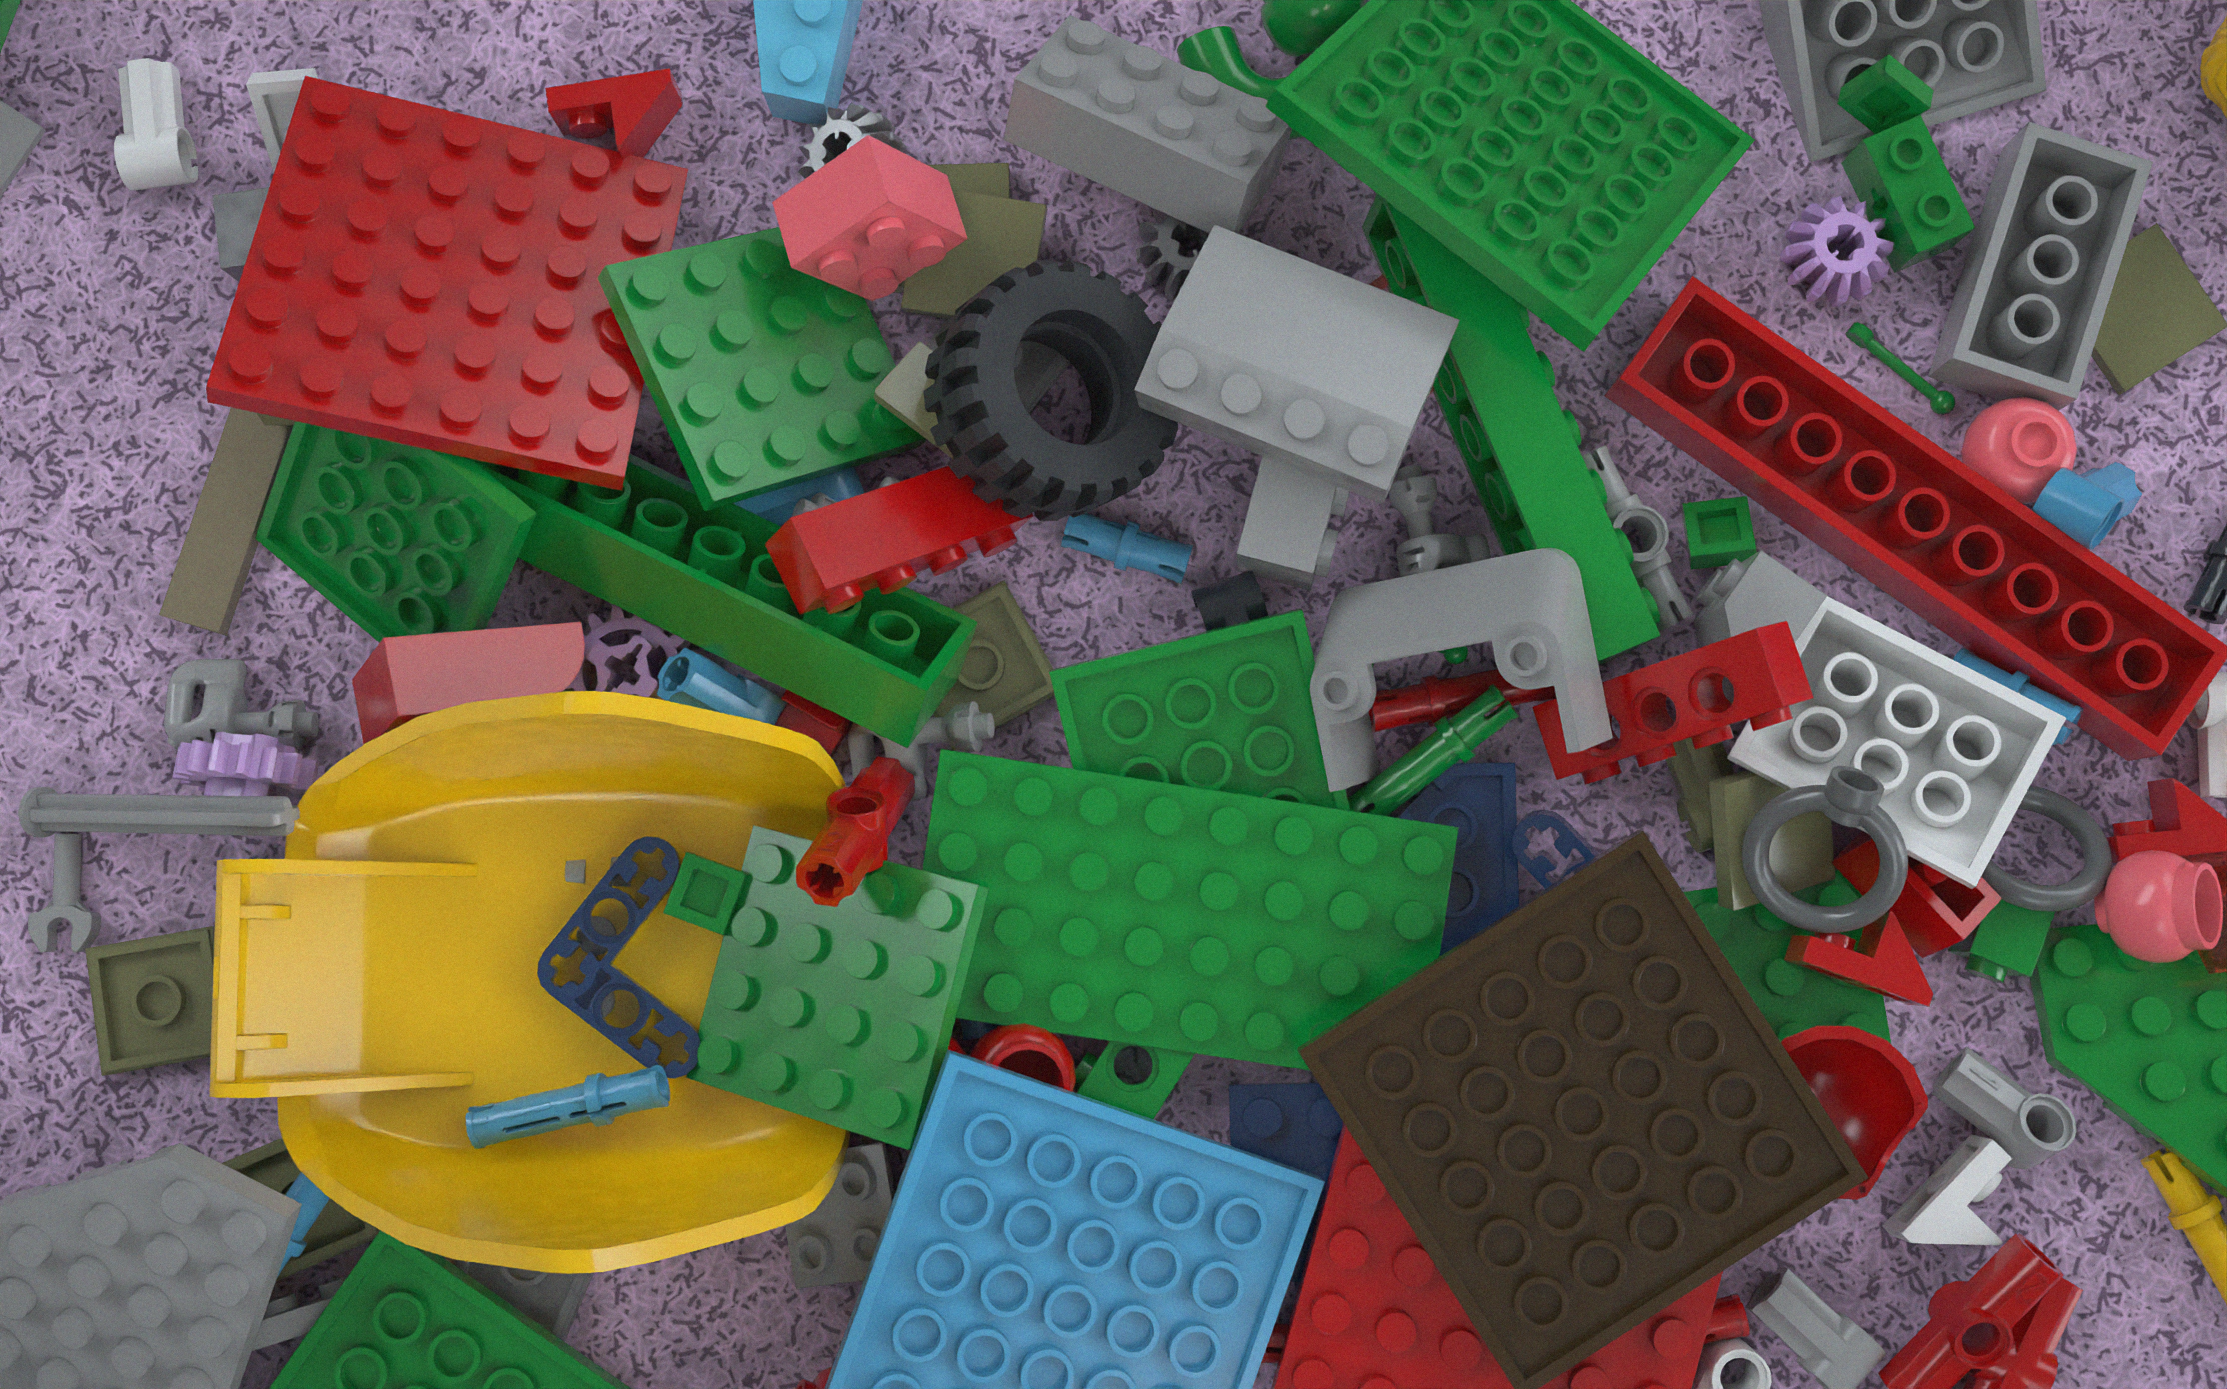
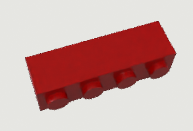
[765,466,1034,614]

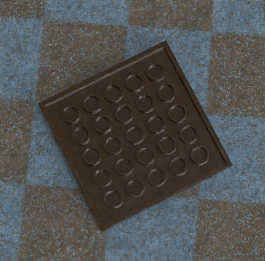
[1297,830,1868,1389]

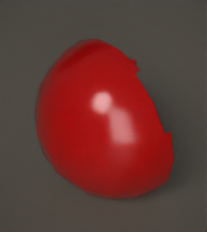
[1781,1026,1928,1200]

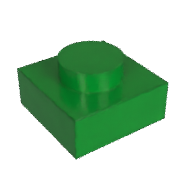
[1837,54,1934,134]
[1682,496,1756,570]
[663,852,748,935]

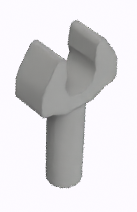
[28,834,101,952]

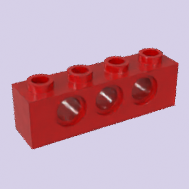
[1532,621,1814,785]

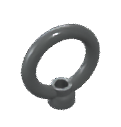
[1742,766,1908,933]
[1981,785,2112,912]

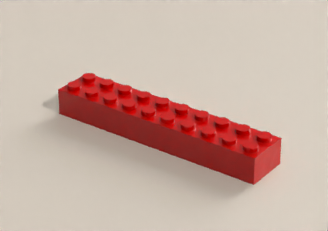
[1604,276,2227,761]

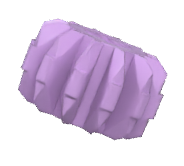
[1779,195,1894,307]

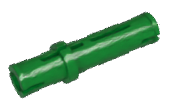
[1347,683,1519,816]

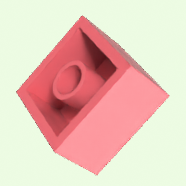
[772,135,968,301]

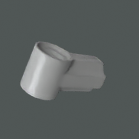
[1932,1047,2077,1170]
[1745,1266,1887,1389]

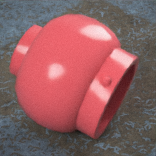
[1961,397,2077,504]
[2094,850,2223,963]

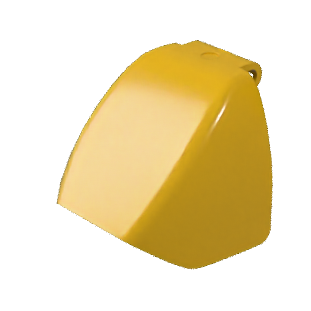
[209,691,851,1274]

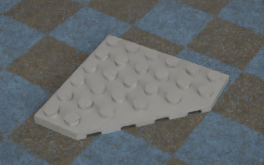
[0,1143,302,1389]

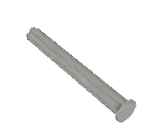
[18,787,300,838]

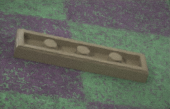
[159,407,293,636]

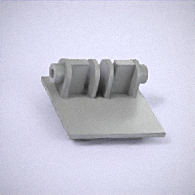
[785,1140,896,1289]

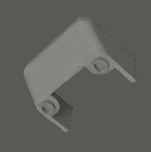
[1310,548,1613,792]

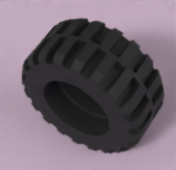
[923,259,1179,521]

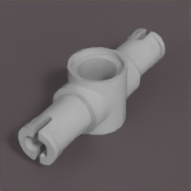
[1582,445,1694,632]

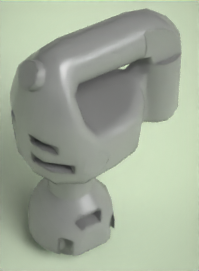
[1388,465,1491,577]
[163,659,319,750]
[848,701,995,800]

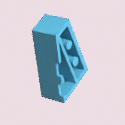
[753,0,863,126]

